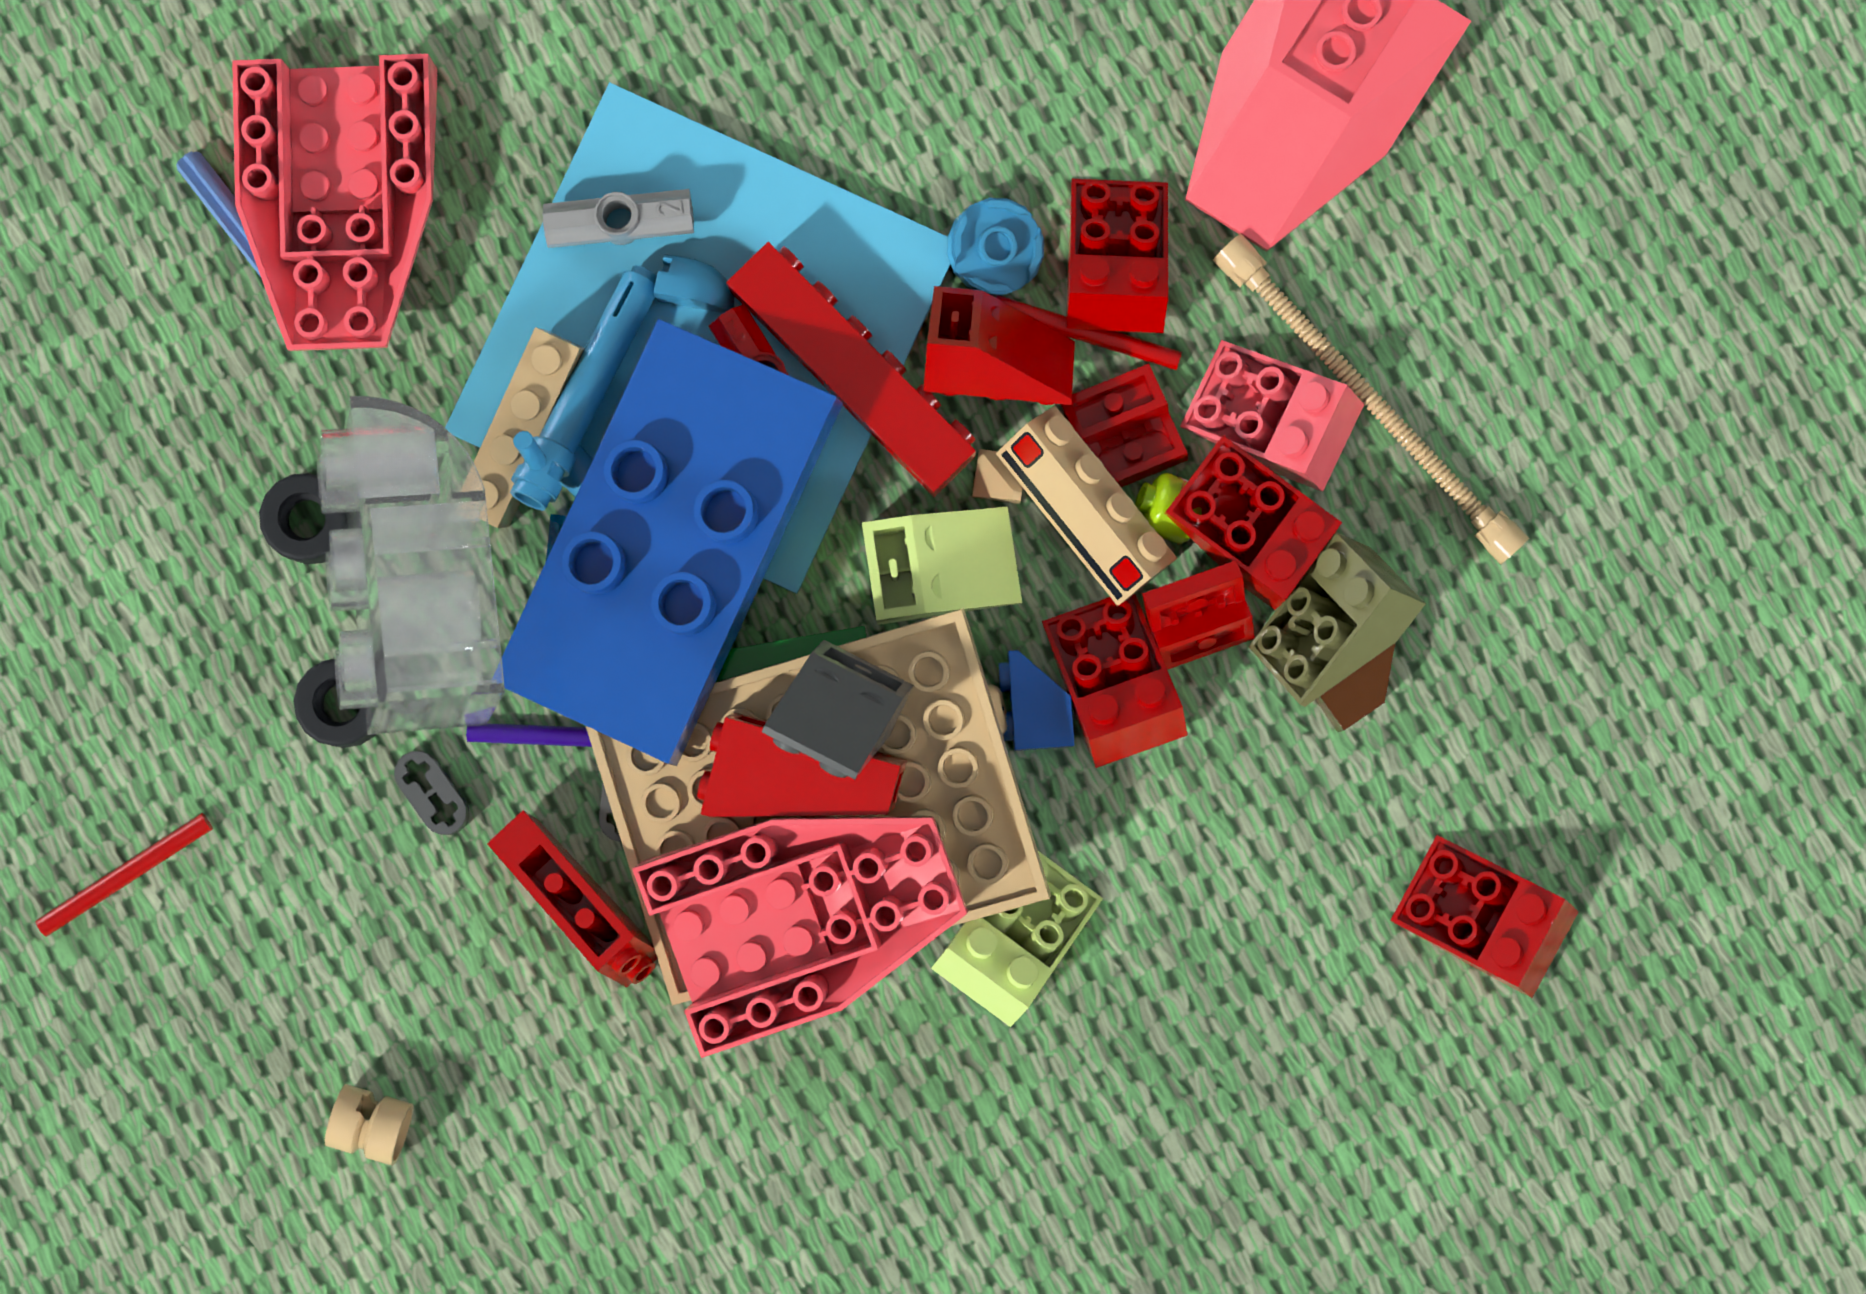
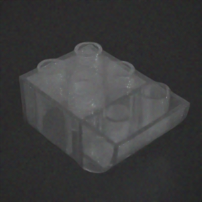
[317,396,505,735]

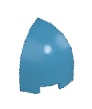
[653,254,734,313]

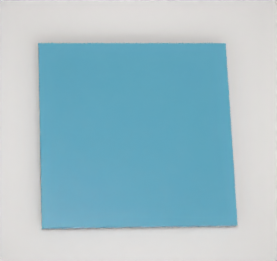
[444,82,951,594]

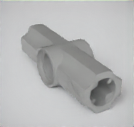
[542,189,694,248]

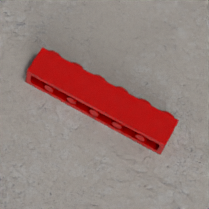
[726,241,976,498]

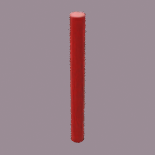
[996,295,1182,370]
[35,813,213,937]

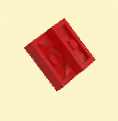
[1060,363,1188,488]
[1142,560,1255,670]

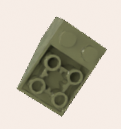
[1248,532,1426,707]

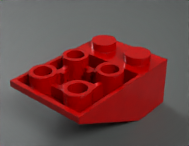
[1066,178,1168,333]
[923,286,1075,405]
[1164,435,1342,610]
[1042,594,1188,768]
[1390,835,1579,998]

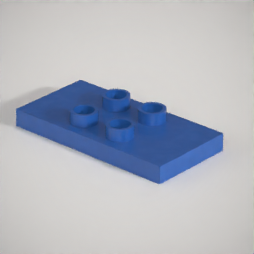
[491,319,843,766]

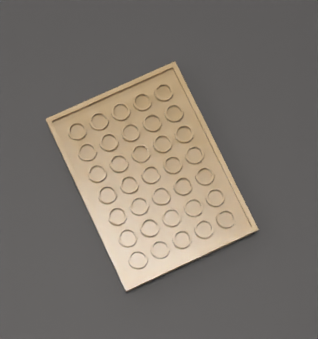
[586,608,1051,1006]

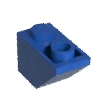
[999,650,1074,751]

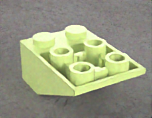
[862,507,1022,625]
[931,851,1103,1027]

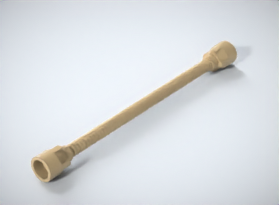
[1213,233,1529,565]

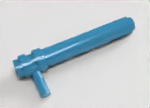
[510,265,657,511]

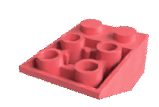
[1180,340,1365,492]

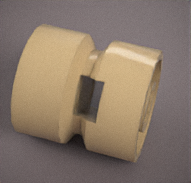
[325,1084,413,1166]

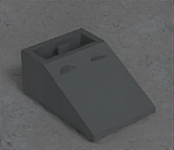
[762,640,914,780]

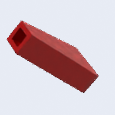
[697,712,907,817]
[487,810,658,987]

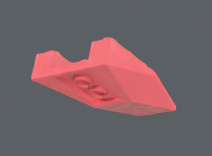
[1185,0,1471,252]
[232,54,437,351]
[632,817,968,1058]

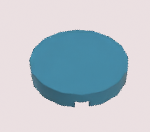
[947,198,1044,296]

